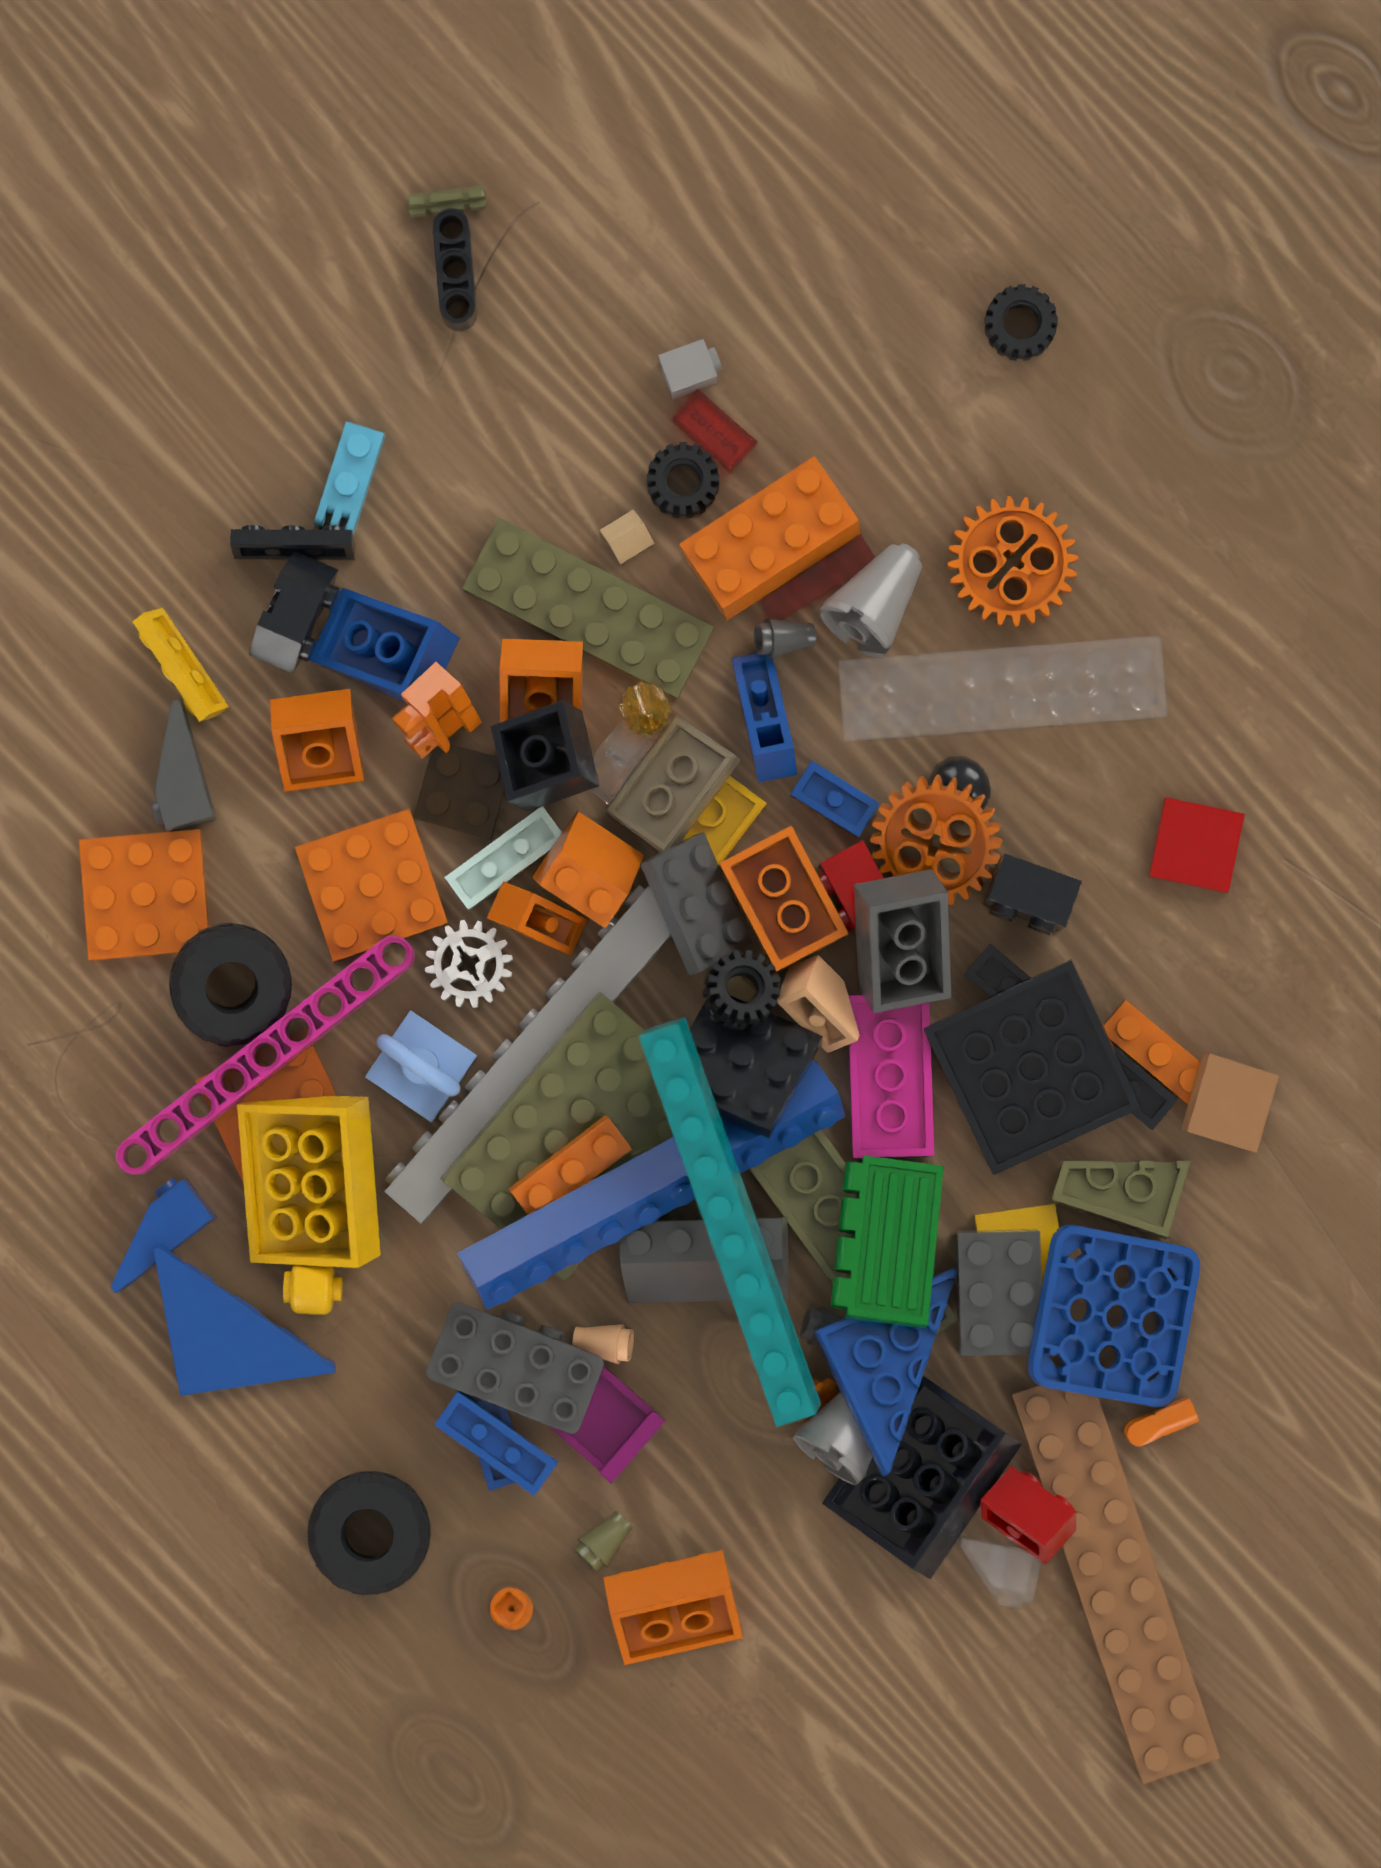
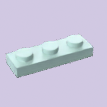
[444,806,562,910]

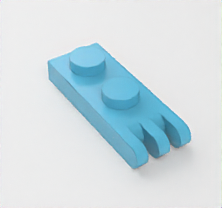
[314,421,385,535]

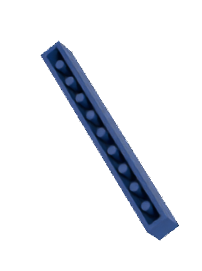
[457,1061,846,1310]

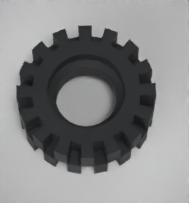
[647,442,719,519]
[703,950,781,1029]

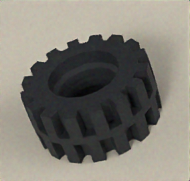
[984,284,1058,361]

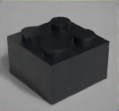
[490,700,600,812]
[983,853,1082,936]

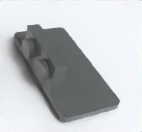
[426,1302,604,1434]

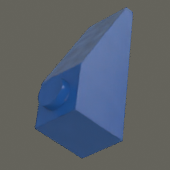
[732,653,798,783]
[110,1178,217,1293]

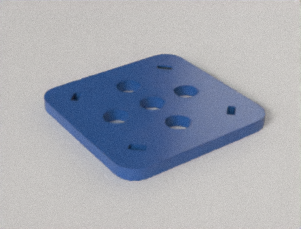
[1028,1225,1200,1407]

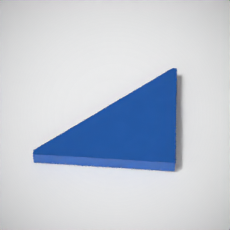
[153,1243,336,1396]
[813,1267,958,1477]

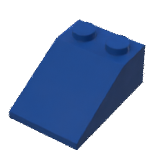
[309,587,460,703]

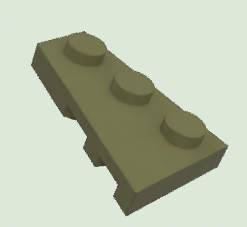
[1050,1161,1191,1239]

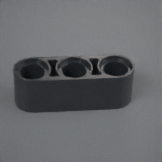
[433,208,477,331]

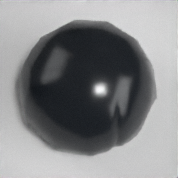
[928,756,991,810]

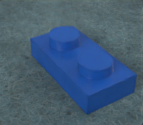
[790,761,880,838]

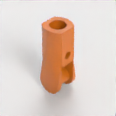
[1123,1396,1200,1446]

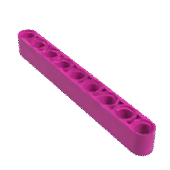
[116,936,415,1175]

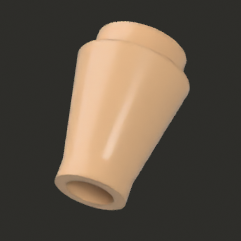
[572,1324,634,1365]

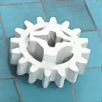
[425,920,513,1008]

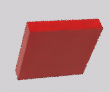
[1148,797,1245,893]

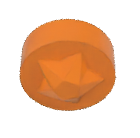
[490,1587,533,1630]

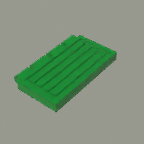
[830,1155,944,1329]

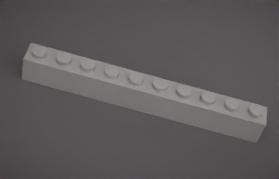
[384,885,672,1224]

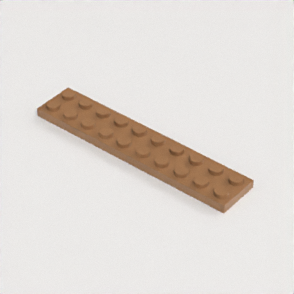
[1011,1385,1220,1784]

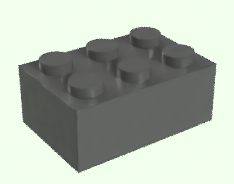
[854,869,951,1013]
[955,1229,1042,1356]

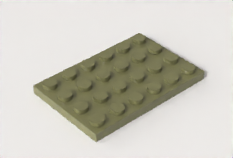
[441,991,674,1282]

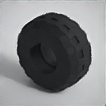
[169,923,292,1047]
[307,1471,431,1595]

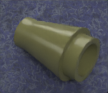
[573,1511,633,1572]

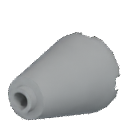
[820,543,922,658]
[793,1392,873,1485]

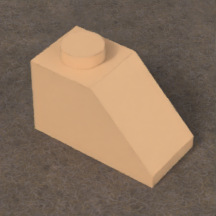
[777,955,859,1053]

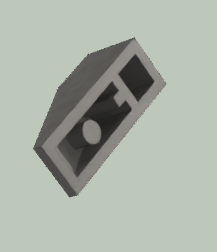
[151,700,217,832]

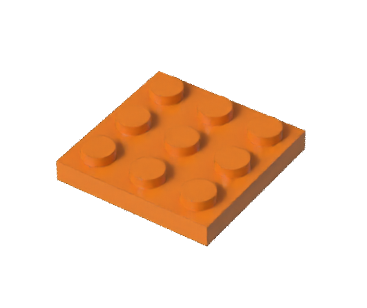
[295,809,449,963]
[79,829,209,961]
[195,1028,338,1184]

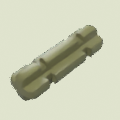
[407,186,487,218]

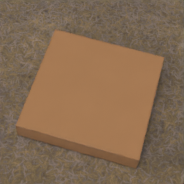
[1181,1052,1279,1153]

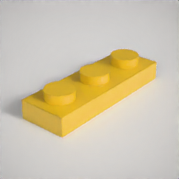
[132,608,229,722]

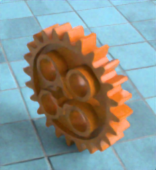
[947,496,1079,628]
[870,774,1003,905]

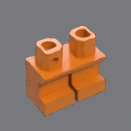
[392,662,482,759]

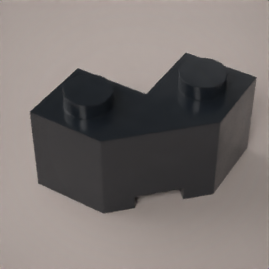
[249,551,340,674]

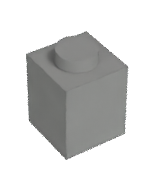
[658,339,722,400]

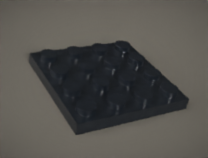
[924,959,1141,1175]

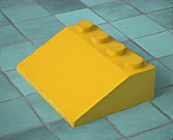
[237,1096,381,1268]

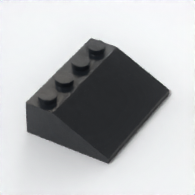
[822,1376,1022,1579]

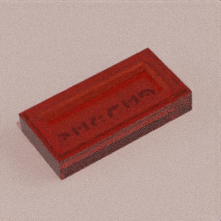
[671,389,758,473]

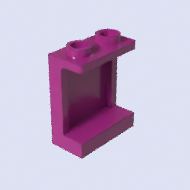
[543,1366,665,1483]

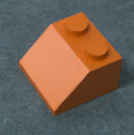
[499,639,583,723]
[270,689,364,792]
[532,810,644,928]

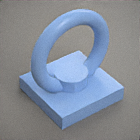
[365,1010,478,1123]

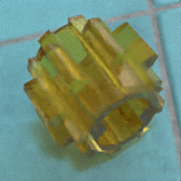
[618,682,672,736]

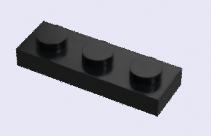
[230,525,355,560]

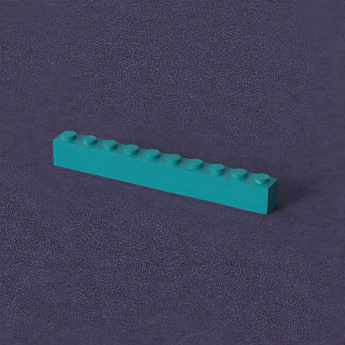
[639,1017,821,1427]

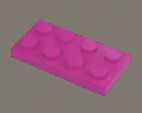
[849,995,934,1158]

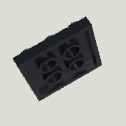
[689,995,823,1138]

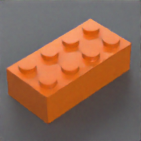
[679,456,861,621]

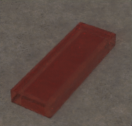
[759,534,875,620]

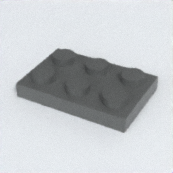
[641,832,752,976]

